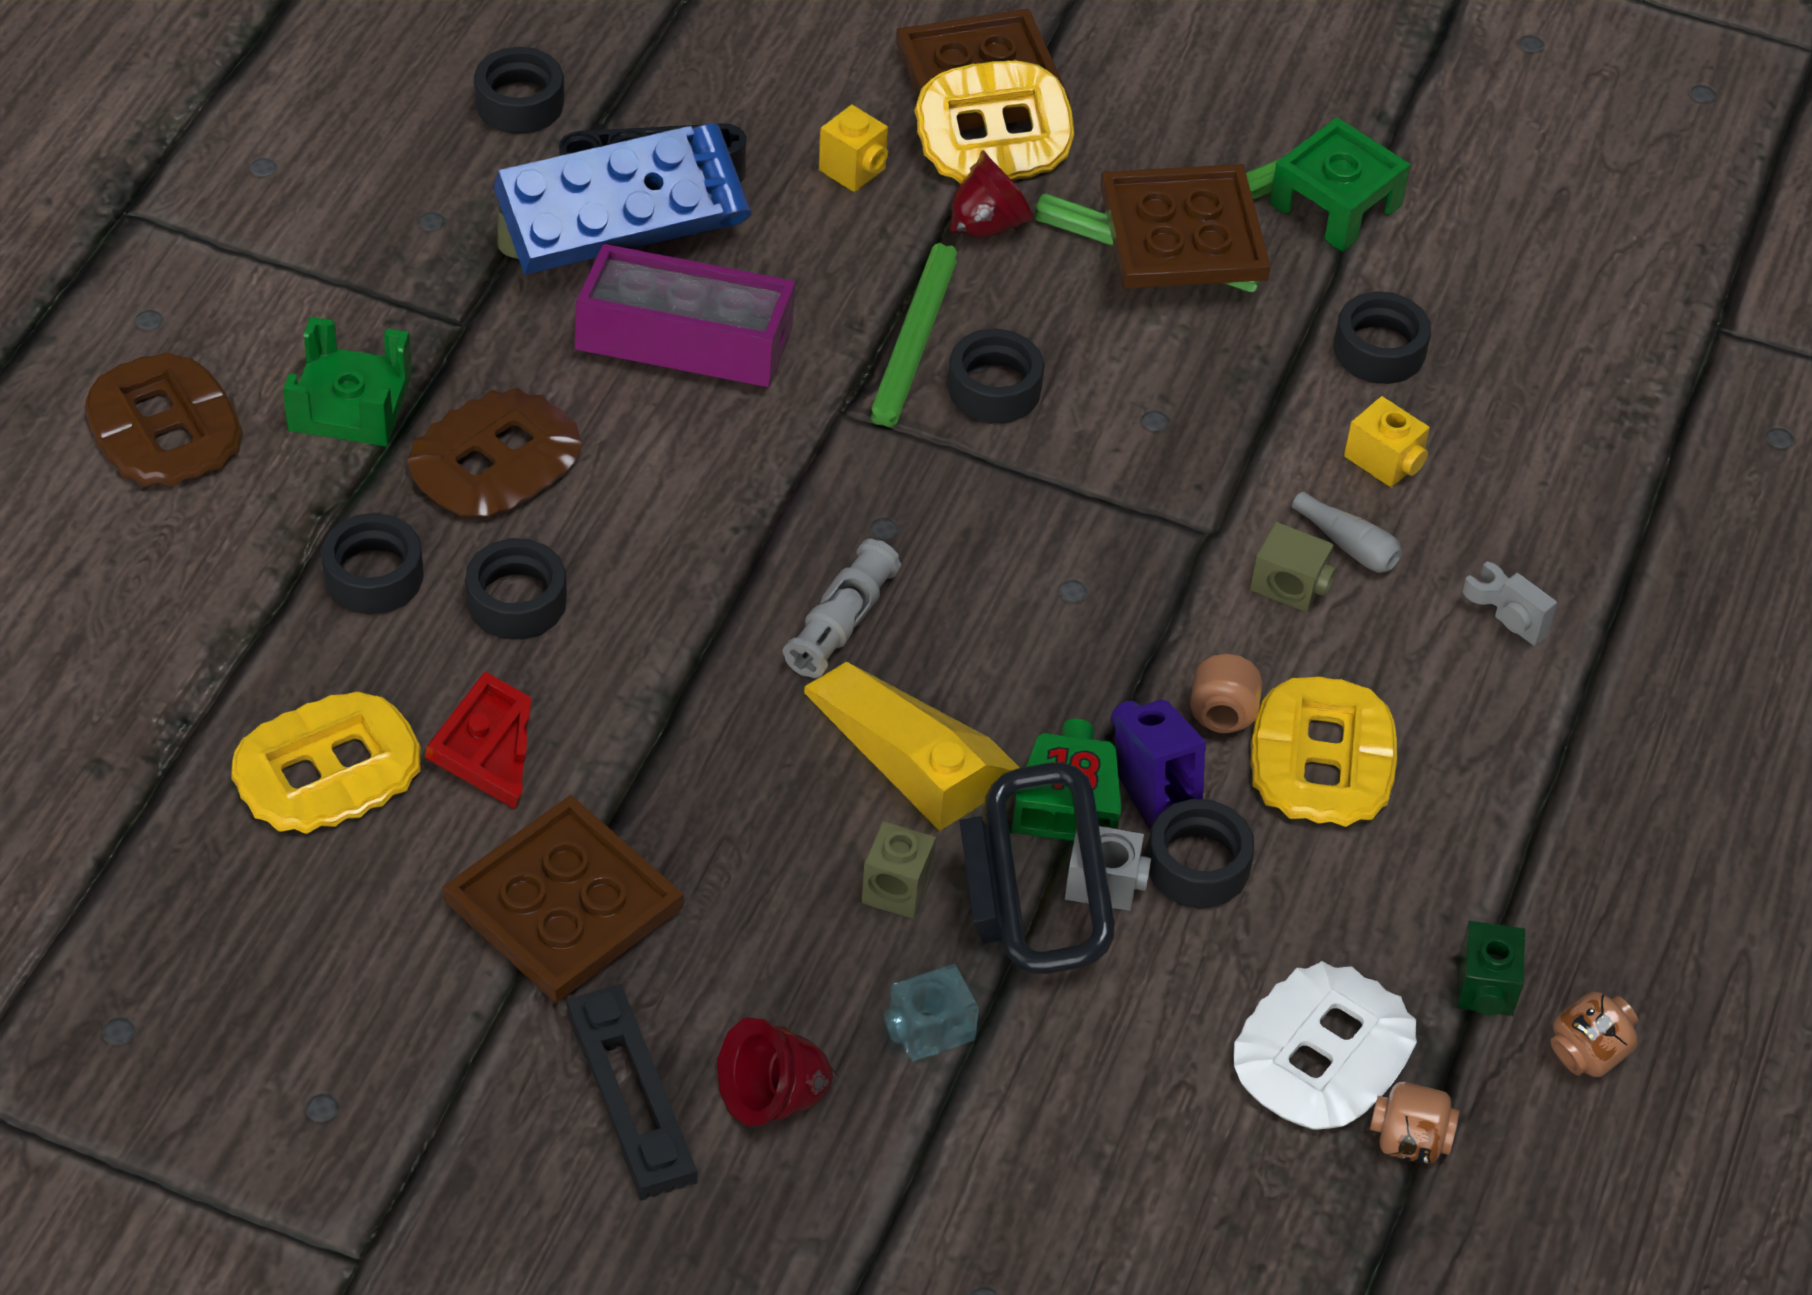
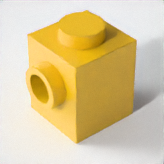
[819,104,888,193]
[1344,396,1430,488]

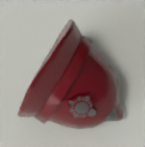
[949,149,1035,238]
[717,1017,838,1126]

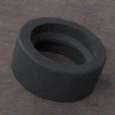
[474,46,565,133]
[1334,291,1431,384]
[947,328,1045,423]
[321,513,424,614]
[465,538,567,639]
[1147,799,1254,908]

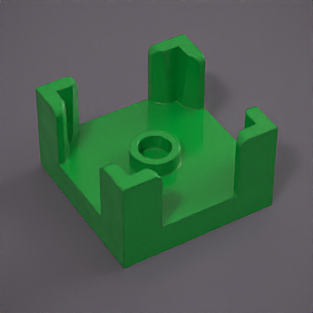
[1269,117,1411,252]
[283,317,413,446]

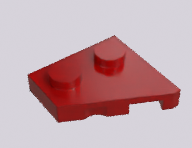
[425,671,531,809]

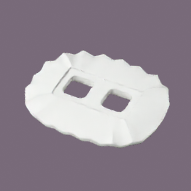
[1234,961,1417,1130]

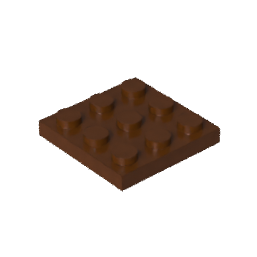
[896,9,1070,131]
[1100,164,1271,289]
[442,794,684,1003]

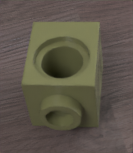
[1250,522,1337,613]
[862,821,936,920]

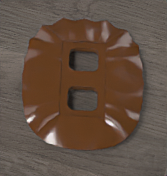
[85,352,244,487]
[407,387,583,518]

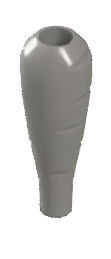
[1292,492,1402,573]

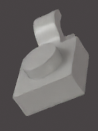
[1462,561,1558,646]

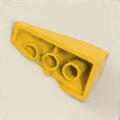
[804,662,1020,831]

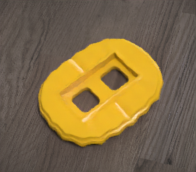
[914,60,1075,184]
[1250,676,1397,827]
[231,692,421,834]

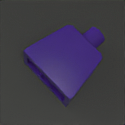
[1111,700,1206,830]

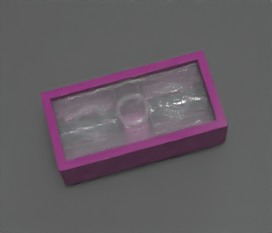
[575,244,796,387]

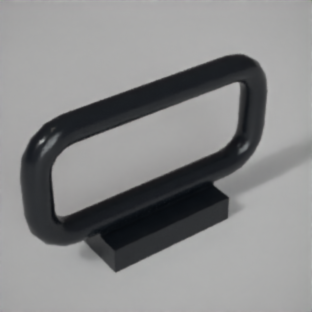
[959,762,1115,974]

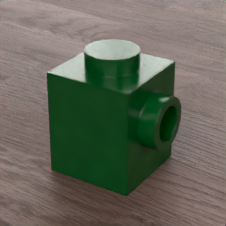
[1457,921,1525,1016]

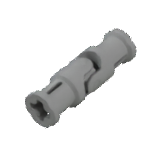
[782,539,901,679]

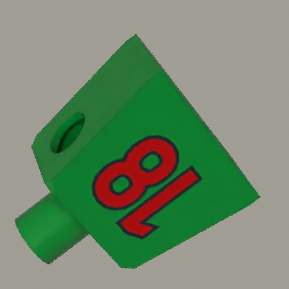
[1011,718,1121,841]

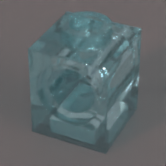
[884,963,979,1062]

